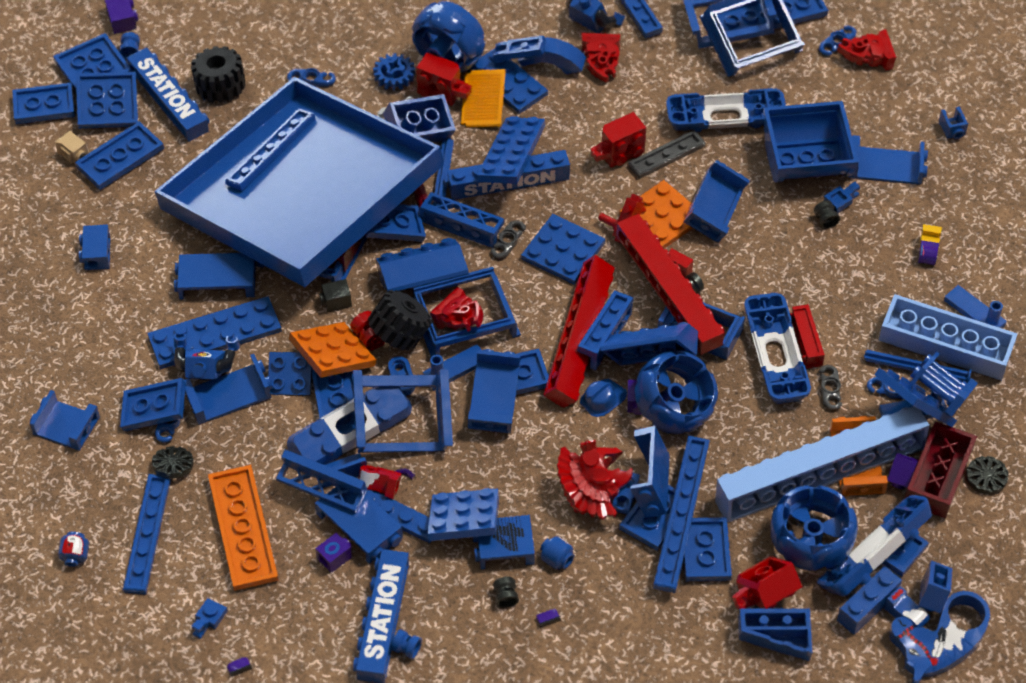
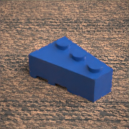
[738,608,813,661]

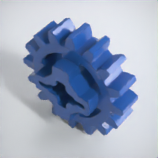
[373,53,416,91]

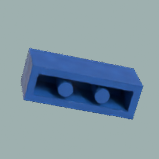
[837,566,902,635]

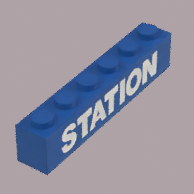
[127,47,210,142]
[447,150,570,200]
[353,549,409,683]

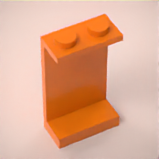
[830,416,888,496]

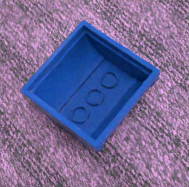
[763,101,859,183]

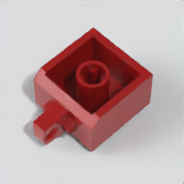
[416,52,472,106]
[590,112,647,168]
[732,556,802,610]

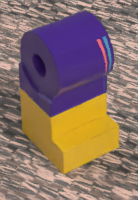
[918,224,942,265]

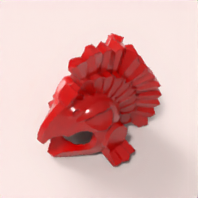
[556,440,633,520]

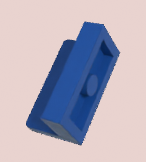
[325,453,367,488]

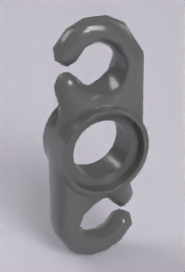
[490,220,526,259]
[819,365,842,410]

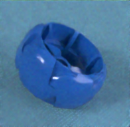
[412,1,485,73]
[634,351,718,434]
[770,485,858,571]

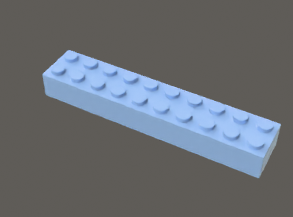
[715,406,930,523]

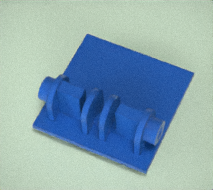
[268,352,311,395]

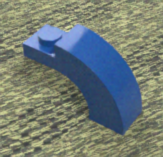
[518,37,586,74]

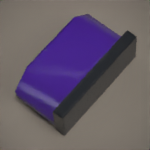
[536,608,561,628]
[227,657,252,677]

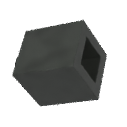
[319,279,352,312]

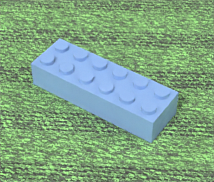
[879,294,1017,381]

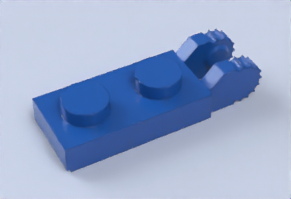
[492,35,547,62]

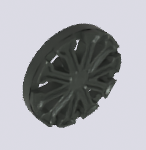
[152,446,194,479]
[966,456,1008,494]

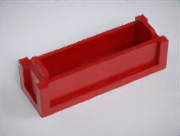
[790,304,825,369]

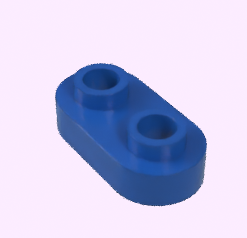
[388,356,415,395]

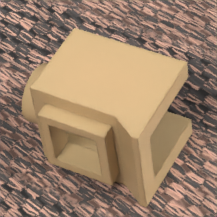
[55,131,88,164]

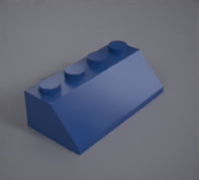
[375,238,469,292]
[600,322,698,366]

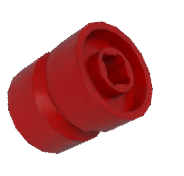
[350,311,386,351]

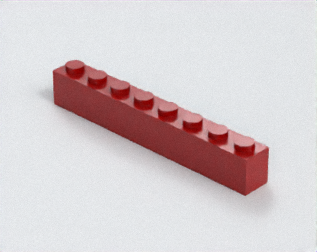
[616,214,725,355]
[543,255,615,408]

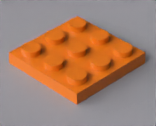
[619,180,693,249]
[289,322,376,378]

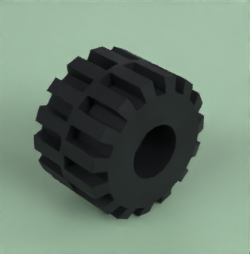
[191,46,246,103]
[368,290,432,351]

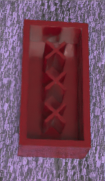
[905,421,977,519]

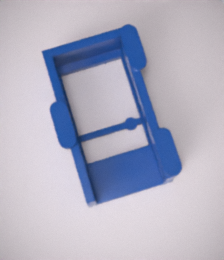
[657,302,745,360]

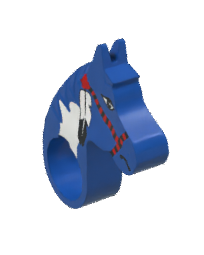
[889,591,990,683]

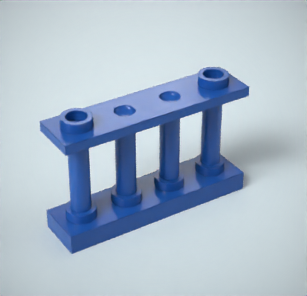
[909,352,978,417]

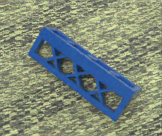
[420,192,505,248]
[577,290,633,370]
[276,449,368,513]

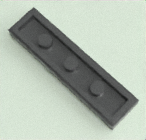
[628,130,705,179]

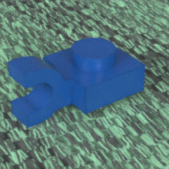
[824,181,860,213]
[192,598,227,639]

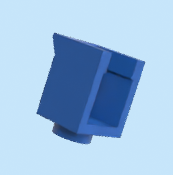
[938,106,968,139]

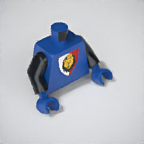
[566,0,625,33]
[174,333,240,379]

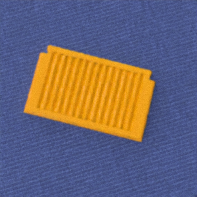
[460,69,506,128]

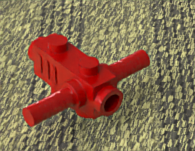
[598,194,646,244]

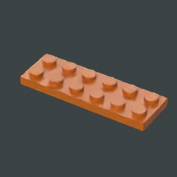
[208,465,279,591]

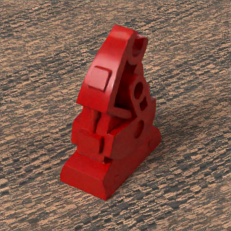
[837,29,897,70]
[582,33,620,82]
[430,287,484,331]

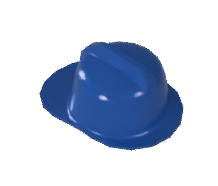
[580,379,627,417]

